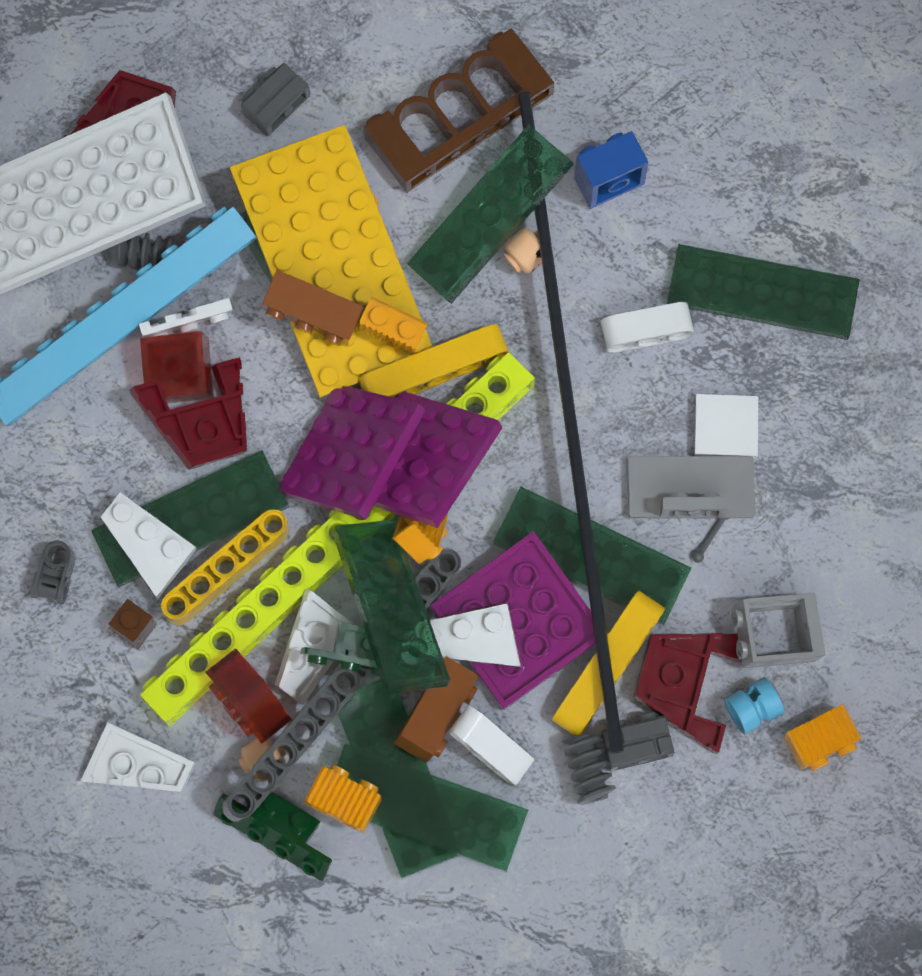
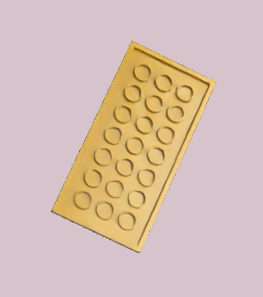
[229,125,433,399]

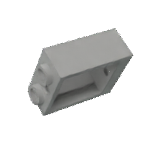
[731,593,826,668]

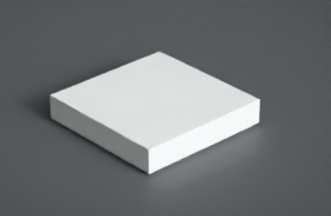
[694,394,758,459]

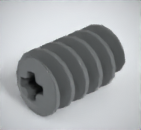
[117,233,185,269]
[562,734,616,805]

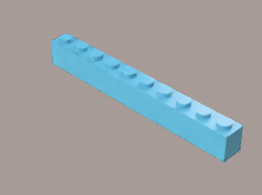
[0,207,257,426]

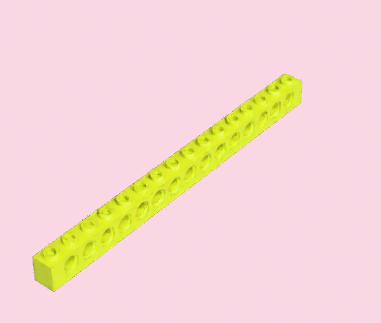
[140,352,535,728]

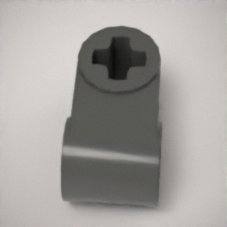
[31,540,76,605]

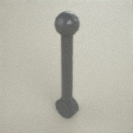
[692,518,730,563]

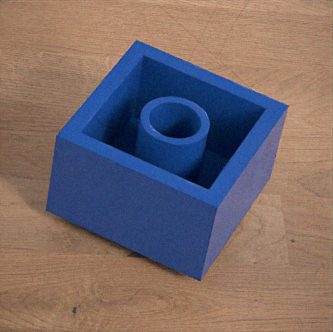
[574,131,649,209]

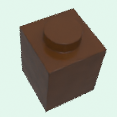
[108,599,157,650]

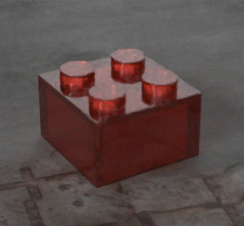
[140,331,214,404]
[205,648,292,744]

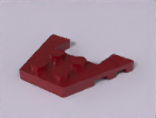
[63,70,176,138]
[129,357,247,470]
[633,633,742,754]

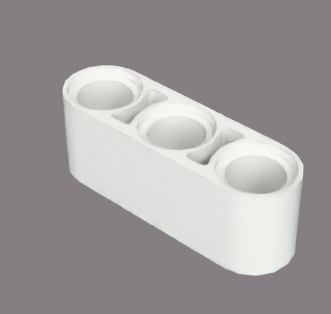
[600,302,694,353]
[448,705,534,787]

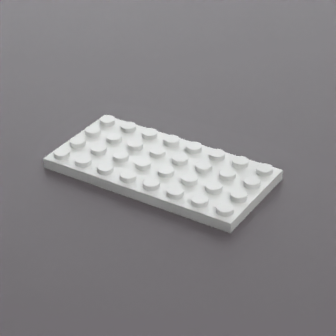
[0,93,207,295]

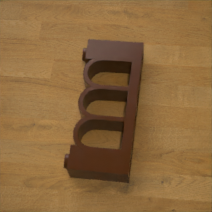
[364,28,554,193]

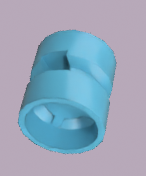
[724,677,785,735]

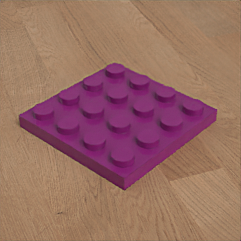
[277,386,426,520]
[374,391,503,528]
[430,531,608,710]

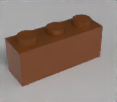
[261,270,364,346]
[394,656,479,763]

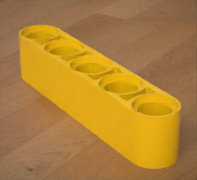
[358,324,510,397]
[161,509,289,626]
[551,591,665,736]

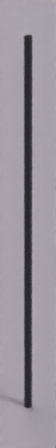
[518,92,624,754]

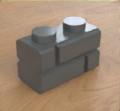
[241,63,311,136]
[601,712,675,772]

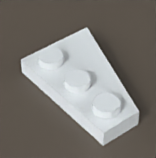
[139,298,233,343]
[101,492,196,599]
[275,589,353,705]
[414,604,521,667]
[81,722,196,792]

